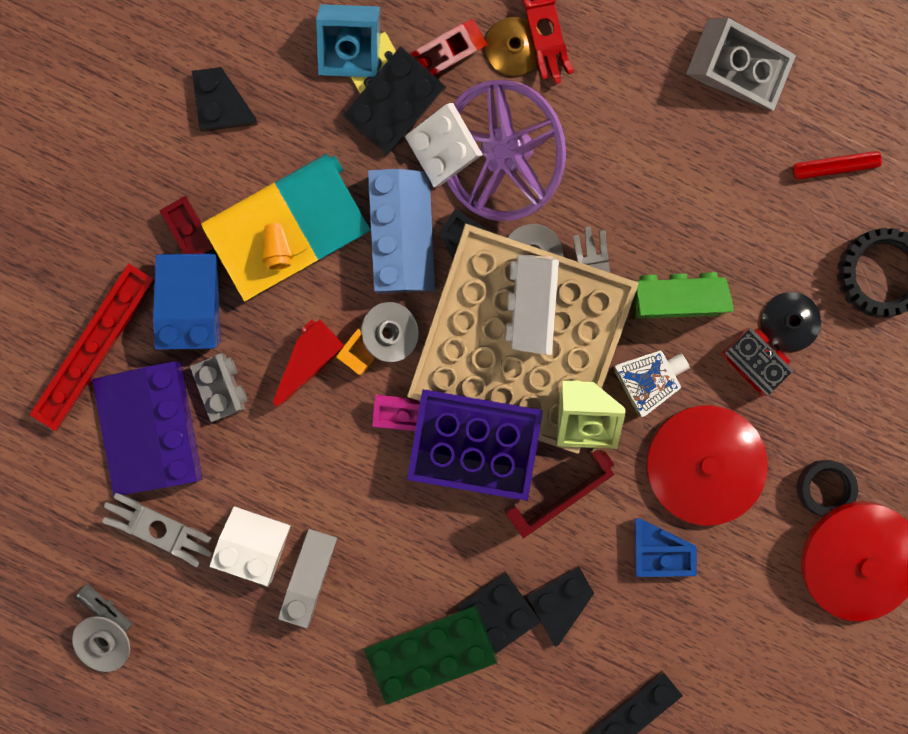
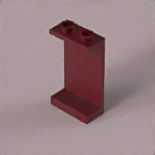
[504,448,615,539]

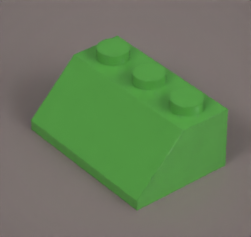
[633,272,733,319]

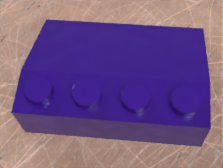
[92,361,203,496]
[407,389,543,501]

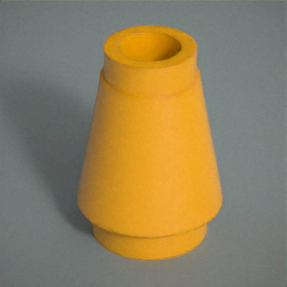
[262,223,293,270]

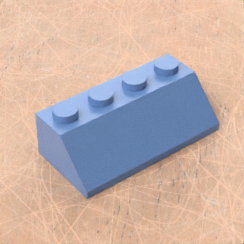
[368,169,435,294]

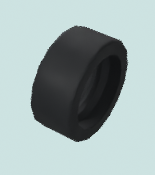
[797,460,859,516]

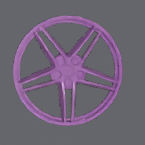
[447,80,566,221]

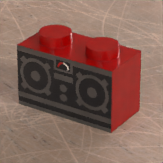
[720,328,793,397]

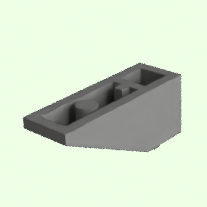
[278,529,338,628]

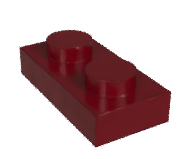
[159,196,215,254]

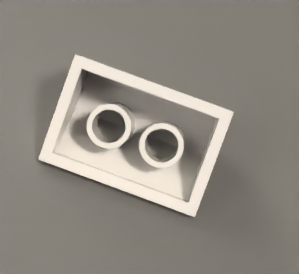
[505,255,559,355]

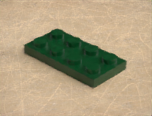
[364,604,498,705]

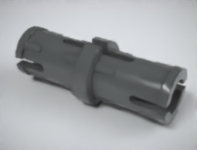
[75,583,133,633]

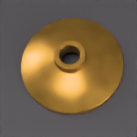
[485,17,542,76]

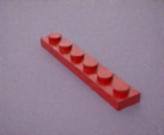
[29,263,155,431]

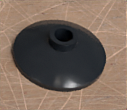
[761,292,821,352]

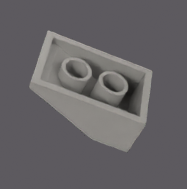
[686,18,796,111]

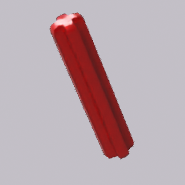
[792,151,882,180]

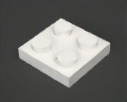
[405,103,483,187]

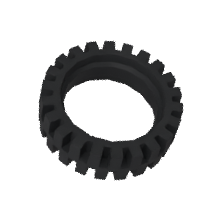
[837,228,908,318]

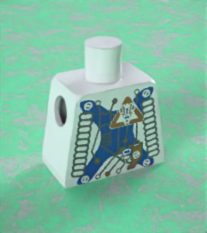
[612,350,690,417]

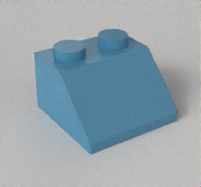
[316,4,380,77]

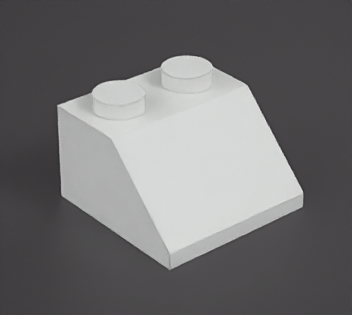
[210,506,291,586]

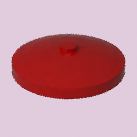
[646,405,768,526]
[801,501,908,621]

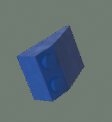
[153,253,221,349]

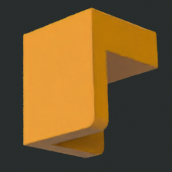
[336,328,375,376]

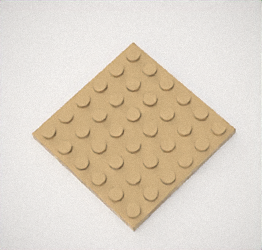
[407,224,639,454]

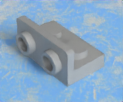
[190,353,248,422]

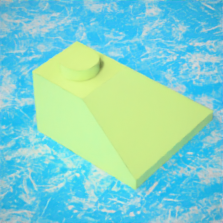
[557,380,625,449]

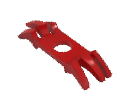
[521,0,574,84]

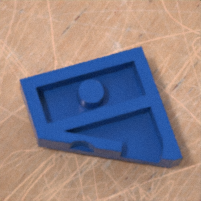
[634,518,697,577]

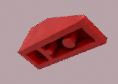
[410,18,487,75]
[273,319,345,407]

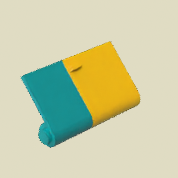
[201,153,371,302]

